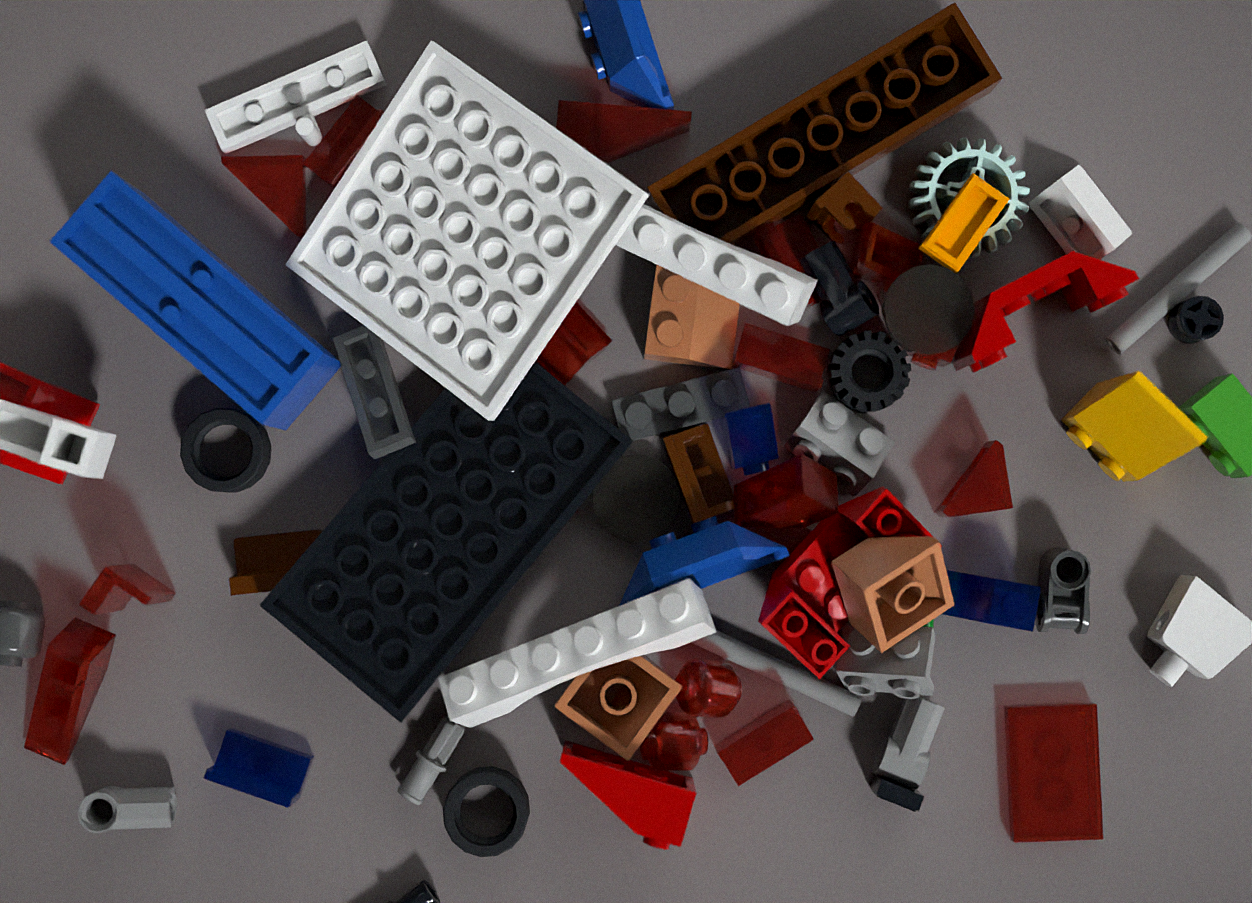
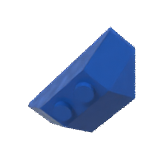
[578,0,674,119]
[619,516,789,606]

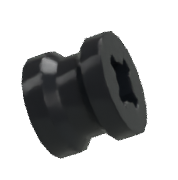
[1167,296,1224,344]

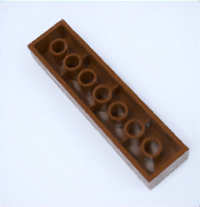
[647,2,1002,246]

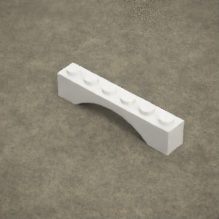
[615,204,818,326]
[0,399,117,479]
[438,579,717,728]

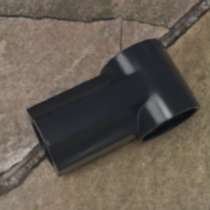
[799,240,879,336]

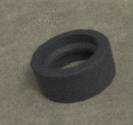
[180,408,271,493]
[443,766,530,857]

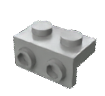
[784,391,895,496]
[836,622,936,699]

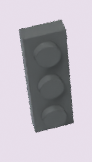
[333,325,416,459]
[611,367,751,441]

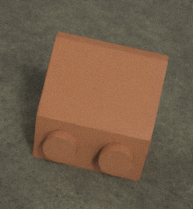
[644,264,740,370]
[831,537,955,653]
[554,655,682,761]

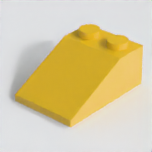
[1061,371,1208,482]

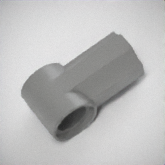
[872,697,945,790]
[77,785,177,834]

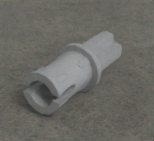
[397,716,465,805]

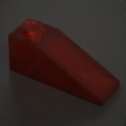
[556,100,692,164]
[24,617,116,765]

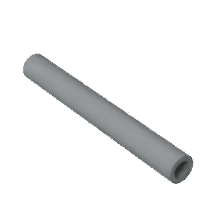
[1105,223,1252,355]
[690,630,862,717]

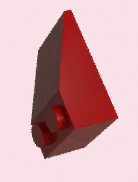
[559,740,697,850]

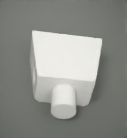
[1147,575,1252,687]

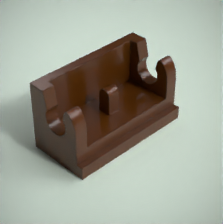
[804,171,883,244]
[662,424,738,523]

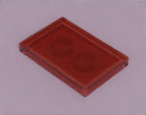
[1004,703,1103,843]

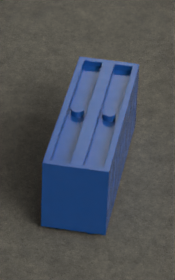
[49,171,341,431]

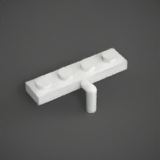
[204,40,387,154]

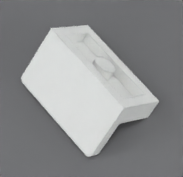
[1027,165,1132,259]

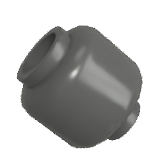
[0,600,46,667]

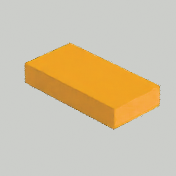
[918,173,1010,274]

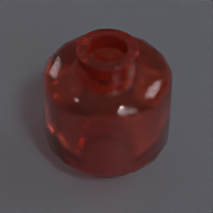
[675,658,742,718]
[639,712,708,771]

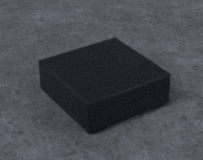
[869,774,925,812]

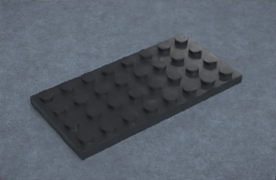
[259,362,633,723]

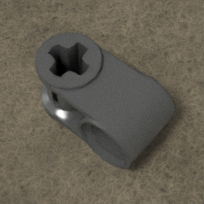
[1035,547,1091,634]

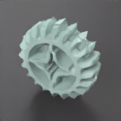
[908,137,1030,258]

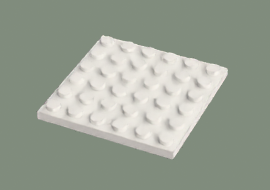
[285,40,649,421]

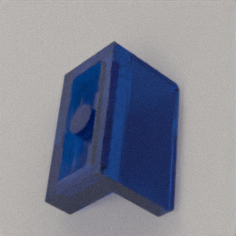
[203,728,314,808]

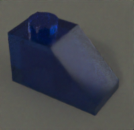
[720,403,779,476]
[942,570,1041,632]

